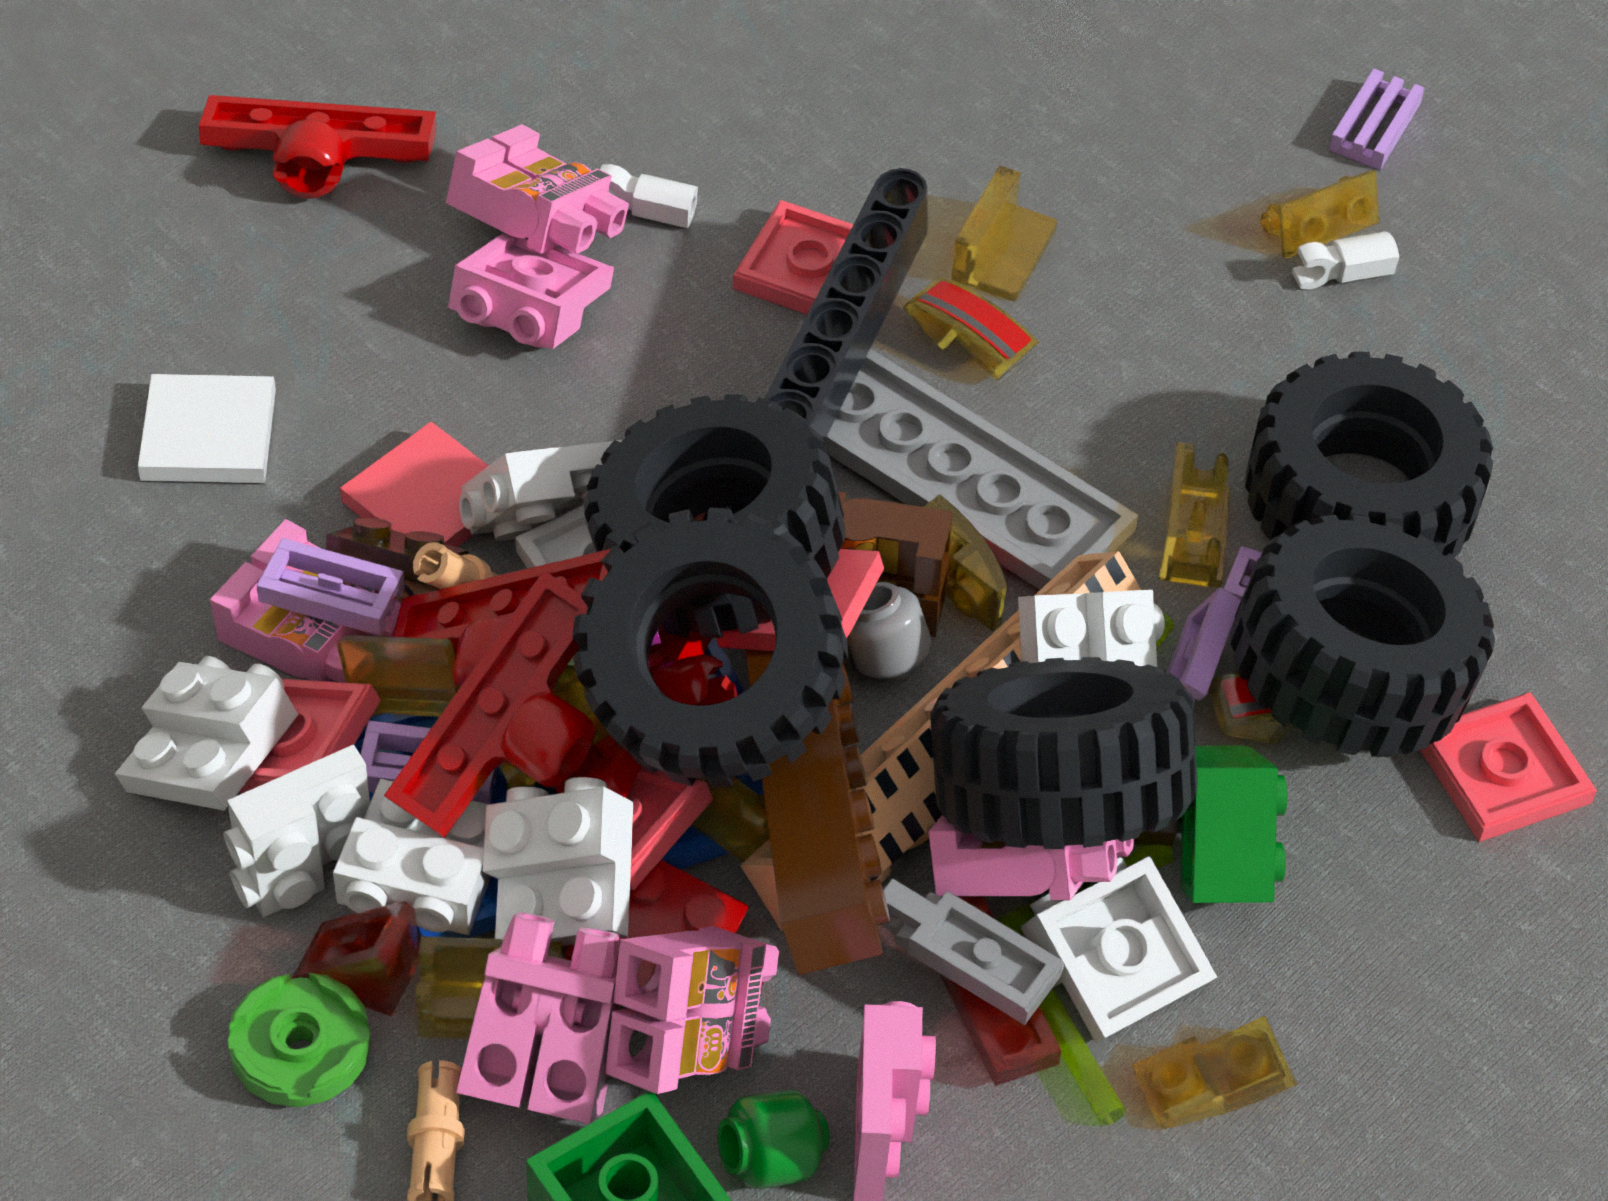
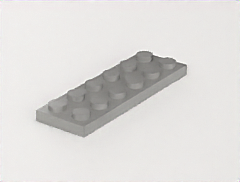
[824,348,1138,590]

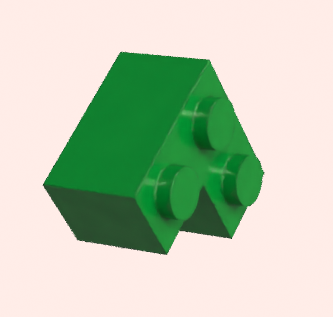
[1178,746,1287,903]

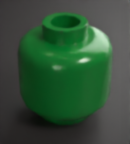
[717,1089,830,1189]

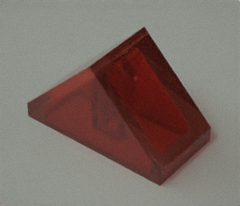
[292,901,420,1017]

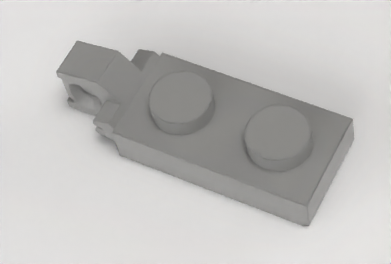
[881,878,1064,1025]

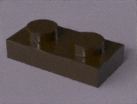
[326,518,468,586]

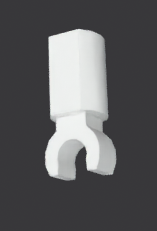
[600,164,698,228]
[1292,231,1399,290]

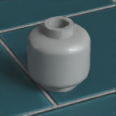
[847,582,932,681]

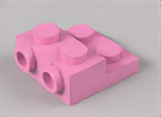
[448,233,614,349]
[853,1001,936,1201]

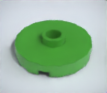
[228,973,371,1107]

